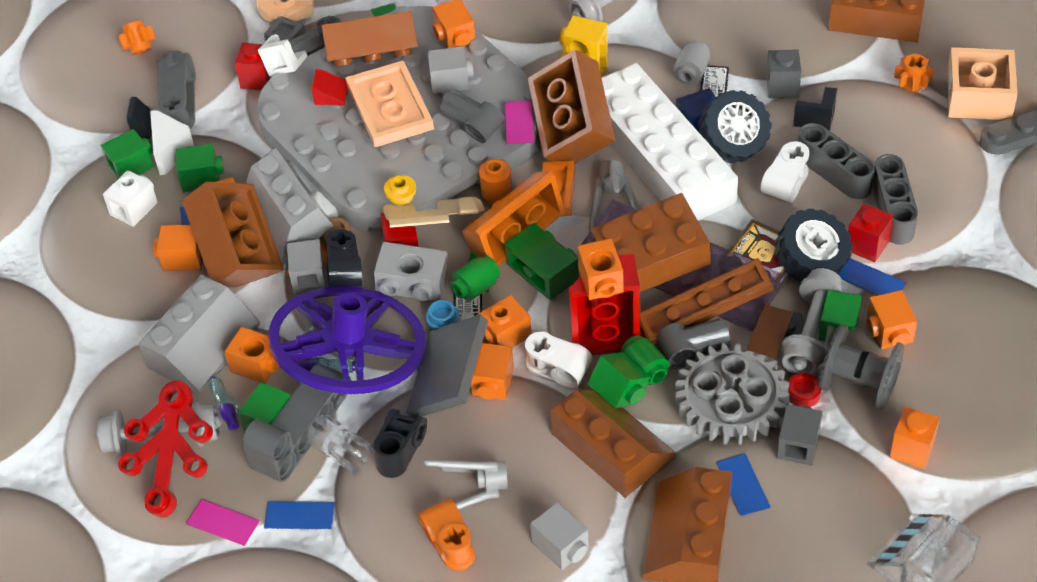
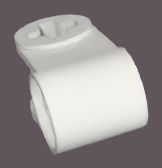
[761,141,810,203]
[525,332,593,389]

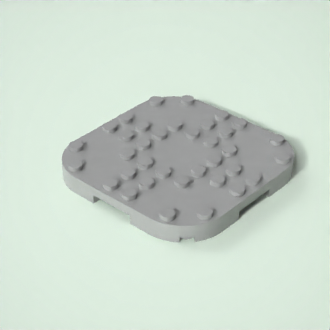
[257,6,542,232]

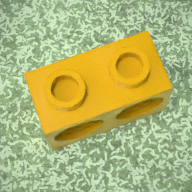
[559,16,608,78]

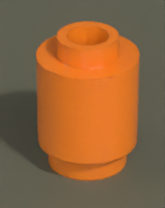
[479,159,513,205]

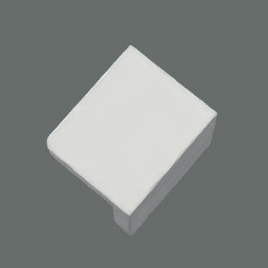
[258,34,308,77]

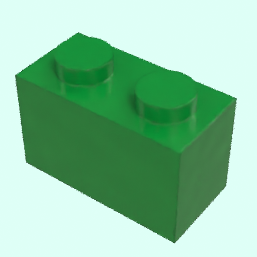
[505,223,579,300]

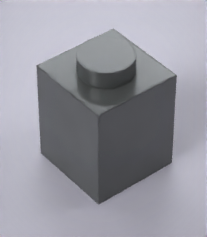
[766,49,802,98]
[777,404,823,466]

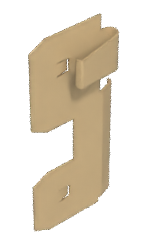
[383,197,485,228]

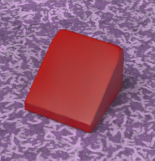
[312,69,348,106]

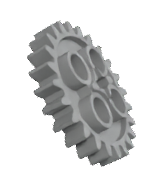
[675,343,789,445]

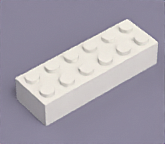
[602,63,738,221]

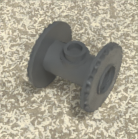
[819,324,905,409]

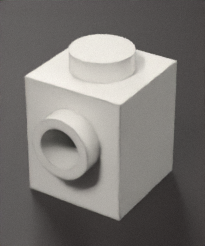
[103,170,158,227]

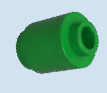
[450,255,500,301]
[621,335,669,385]

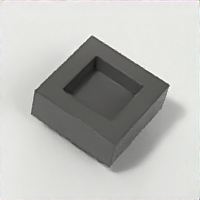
[264,16,306,42]

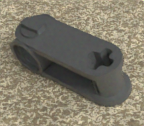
[157,50,196,129]

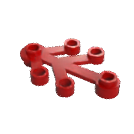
[118,380,213,518]

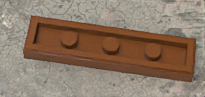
[640,258,774,345]

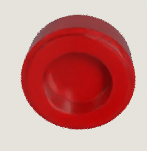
[787,373,822,407]

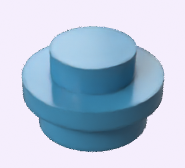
[426,300,459,330]

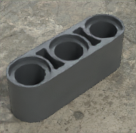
[798,123,875,199]
[872,154,918,245]

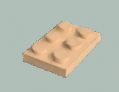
[345,61,434,147]

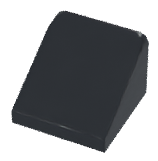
[126,96,152,139]

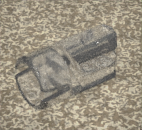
[307,414,374,475]

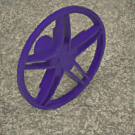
[269,287,426,394]

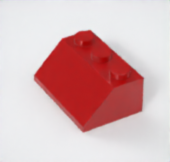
[569,253,640,356]

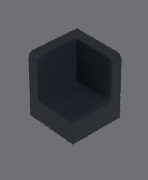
[793,87,837,131]

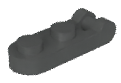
[979,110,1037,155]

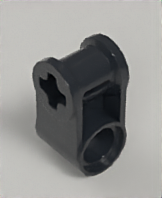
[326,229,362,288]
[373,408,427,478]

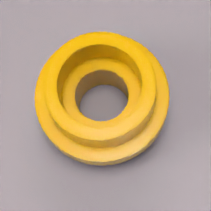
[384,175,416,205]

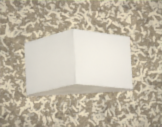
[151,110,194,175]

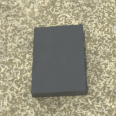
[406,314,488,418]

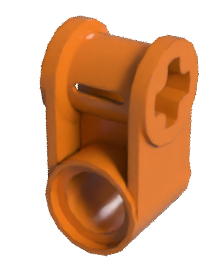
[417,497,475,571]

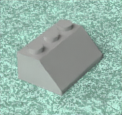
[246,148,334,265]
[138,275,260,394]

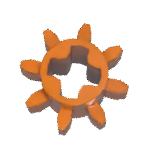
[118,20,156,55]
[894,54,934,92]

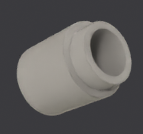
[673,41,710,85]

